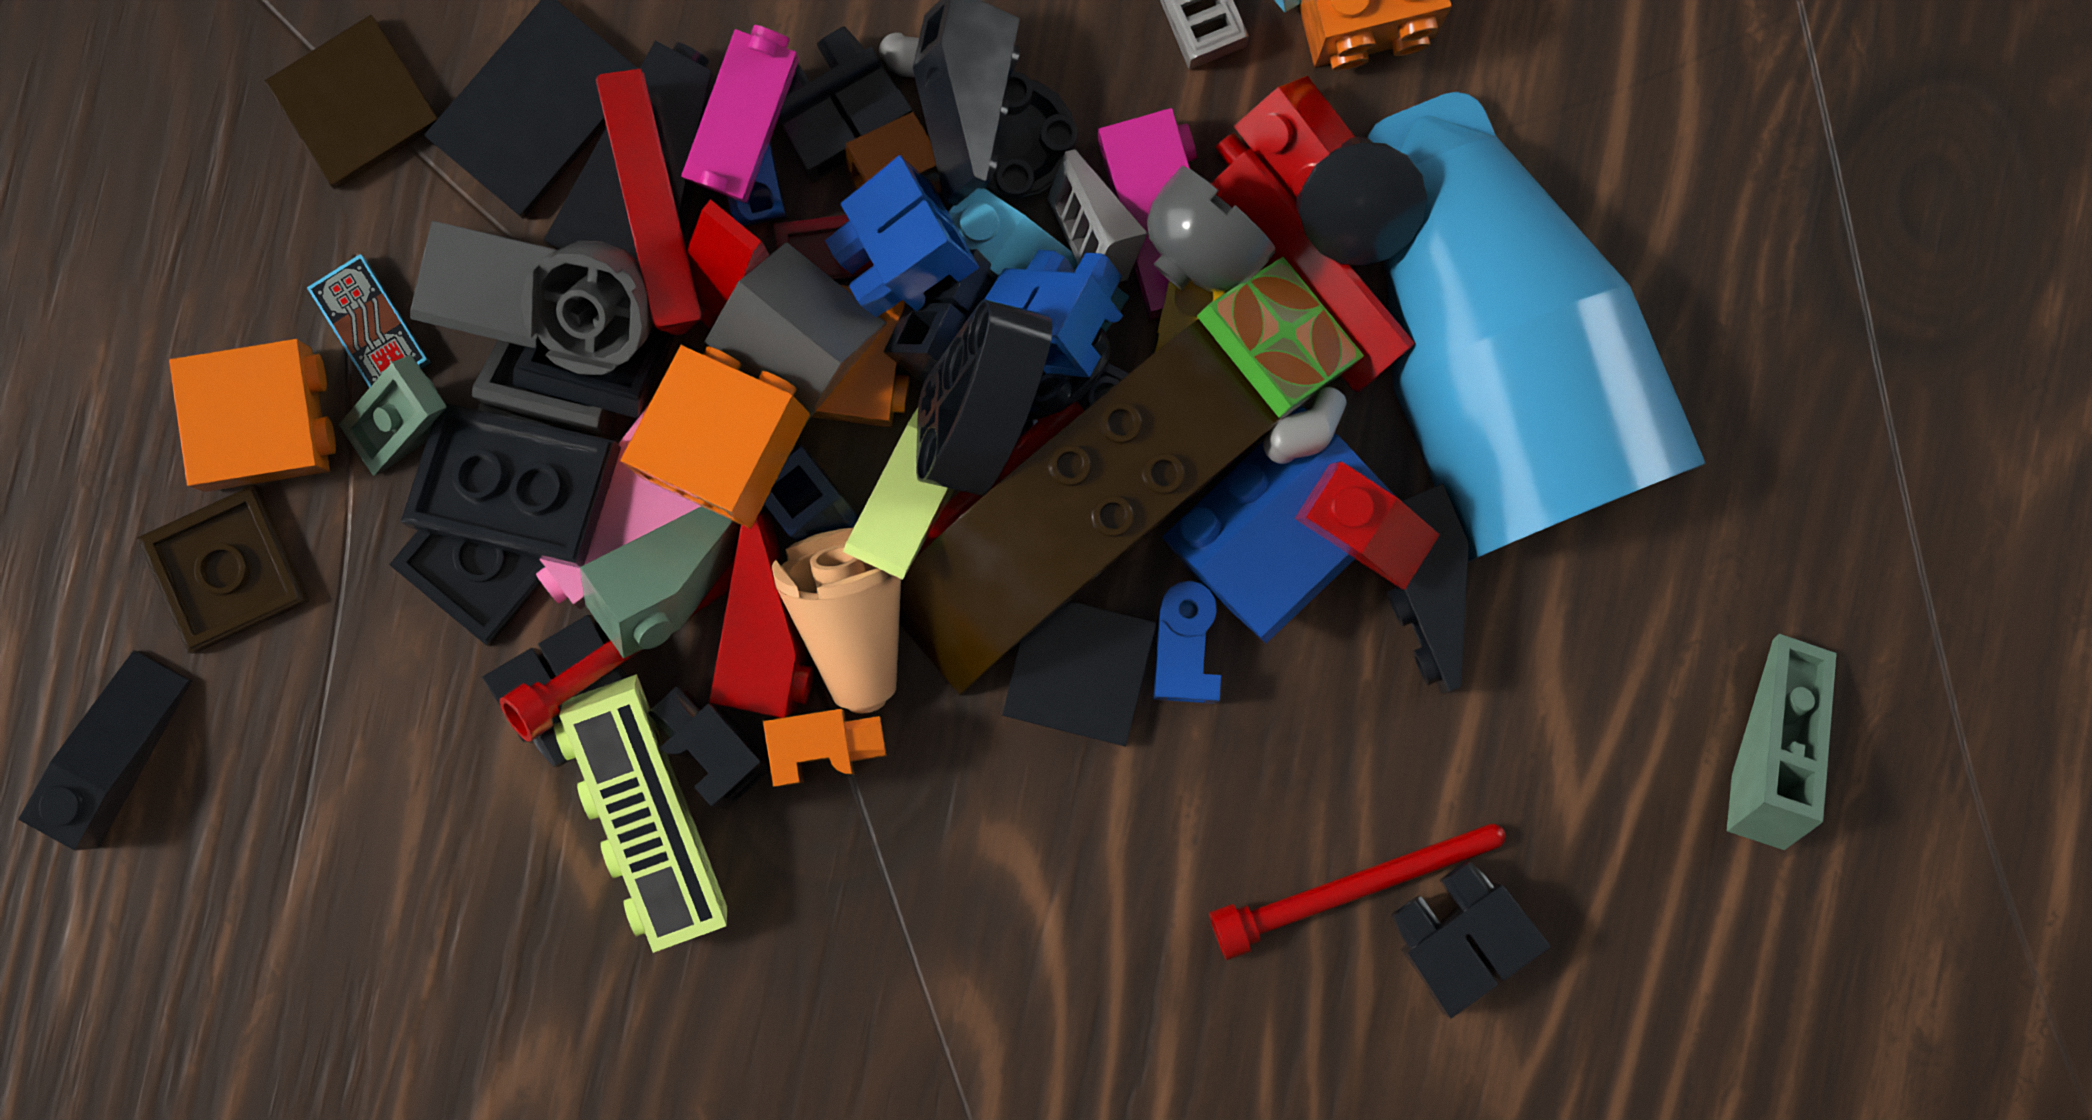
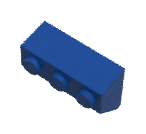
[1162,406,1395,643]

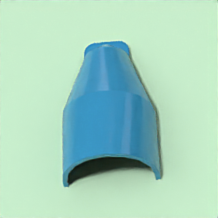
[1367,92,1706,562]

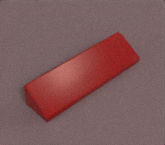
[596,69,702,335]
[1211,148,1415,392]

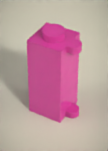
[681,25,800,204]

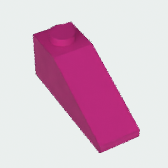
[1097,108,1197,321]

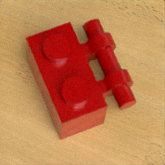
[1215,75,1355,201]

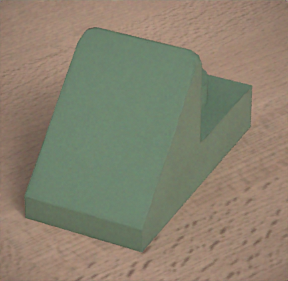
[338,355,447,476]

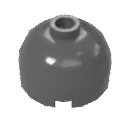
[1147,165,1275,292]
[520,241,653,375]

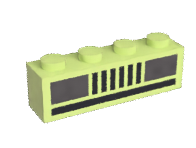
[554,674,727,953]

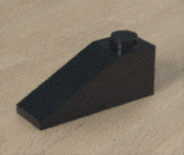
[18,650,192,851]

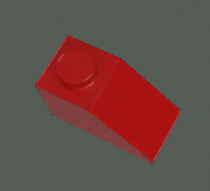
[1294,461,1440,590]

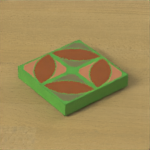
[1197,257,1364,418]

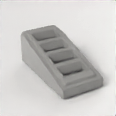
[1160,0,1249,70]
[1047,149,1147,282]

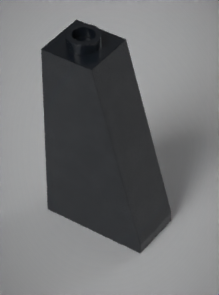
[543,40,716,261]

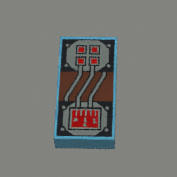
[307,254,431,388]

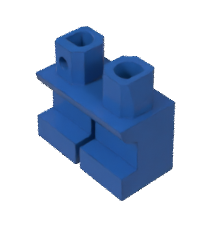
[825,155,980,317]
[985,250,1123,377]

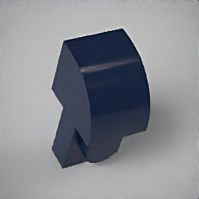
[764,444,859,542]

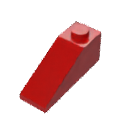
[687,199,770,329]
[709,509,814,718]

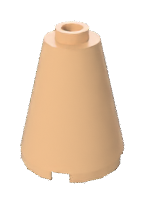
[772,528,901,714]

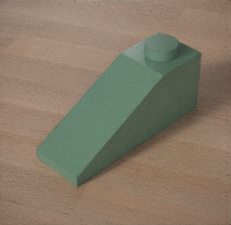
[580,506,741,658]
[1727,634,1837,850]

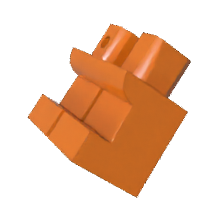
[763,709,887,787]

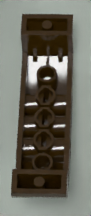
[899,319,1341,696]

